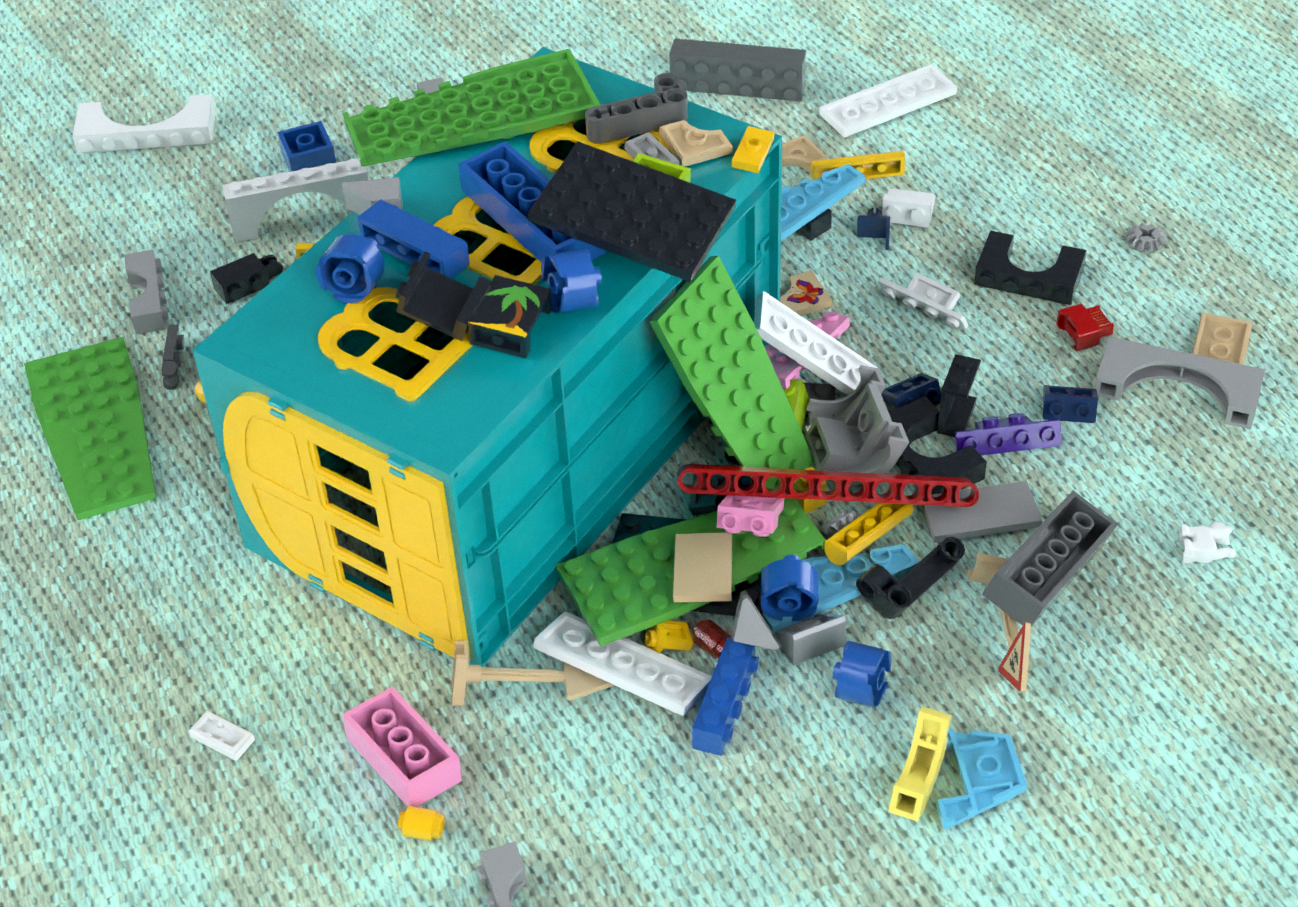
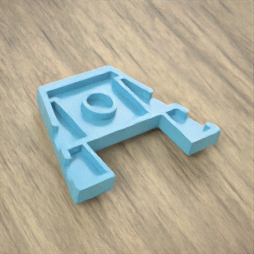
[914,725,1027,830]

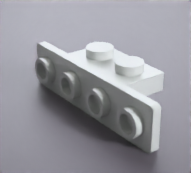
[878,273,968,330]

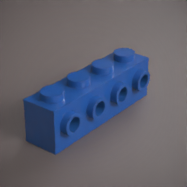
[357,199,470,279]
[692,637,759,756]

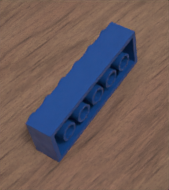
[458,141,606,263]

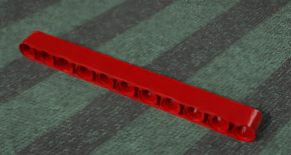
[676,464,980,507]

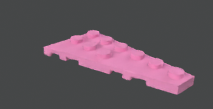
[764,312,850,389]

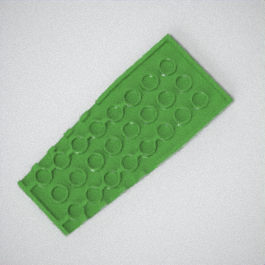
[343,48,601,167]
[649,256,814,489]
[24,337,157,520]
[556,498,825,647]

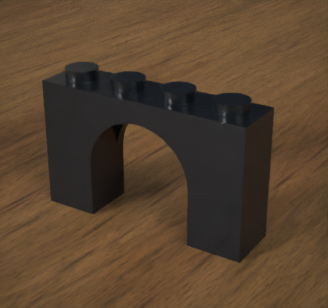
[974,230,1087,305]
[888,396,987,495]

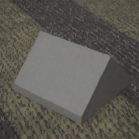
[732,590,779,650]
[774,613,846,665]

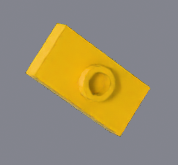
[732,126,774,173]

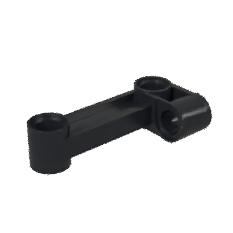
[856,537,965,619]

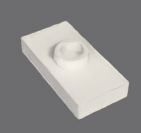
[188,710,255,761]

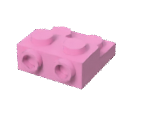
[717,495,784,536]

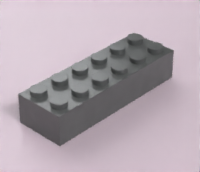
[669,38,806,102]
[982,491,1118,627]

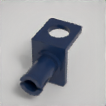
[857,208,890,250]

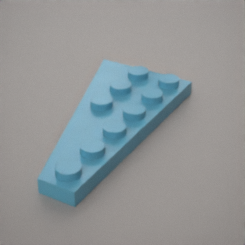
[781,164,865,241]
[763,544,919,634]

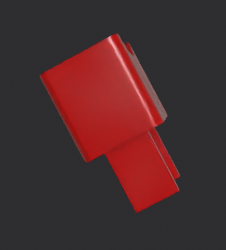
[1056,303,1114,352]

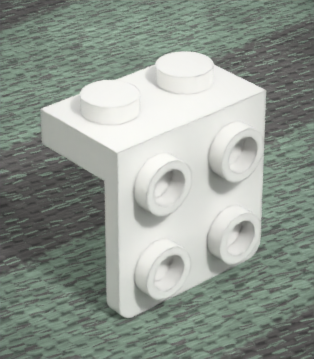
[882,189,936,228]

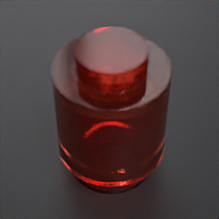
[692,619,732,659]

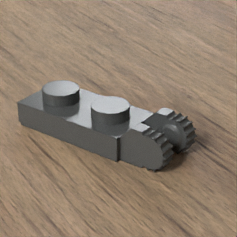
[161,324,184,390]

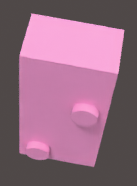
[342,686,462,807]

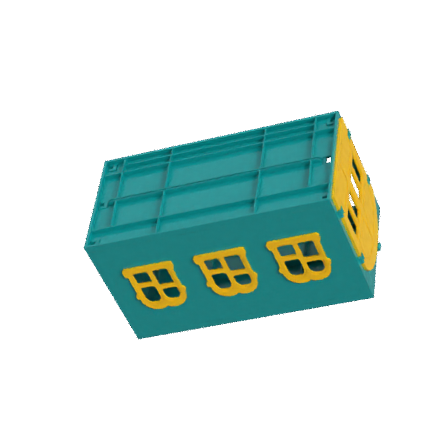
[193,47,782,667]

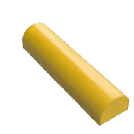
[810,151,905,180]
[824,503,914,565]

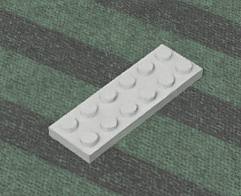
[820,64,957,138]
[754,291,880,395]
[533,611,712,716]

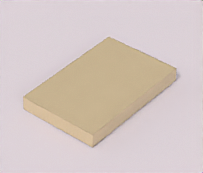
[1192,313,1253,365]
[673,533,732,602]

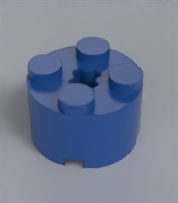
[316,234,385,303]
[541,248,602,313]
[761,554,818,621]
[833,641,891,707]

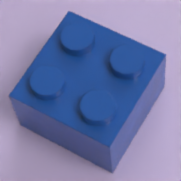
[277,121,336,172]

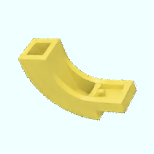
[888,706,952,822]

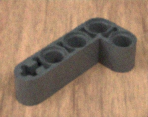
[585,73,688,143]

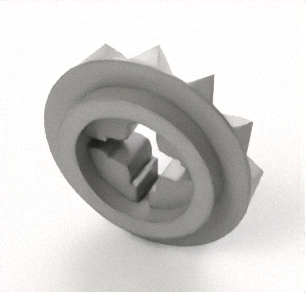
[1126,222,1166,252]
[820,510,857,540]

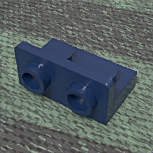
[881,373,941,409]
[1042,385,1098,423]

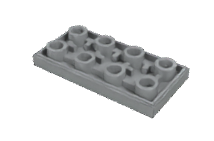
[921,481,1042,543]

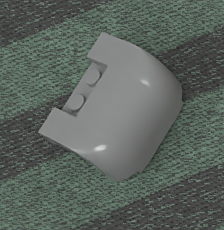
[803,365,909,485]

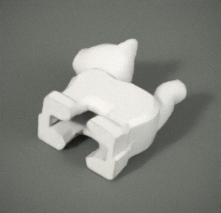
[1179,521,1236,563]

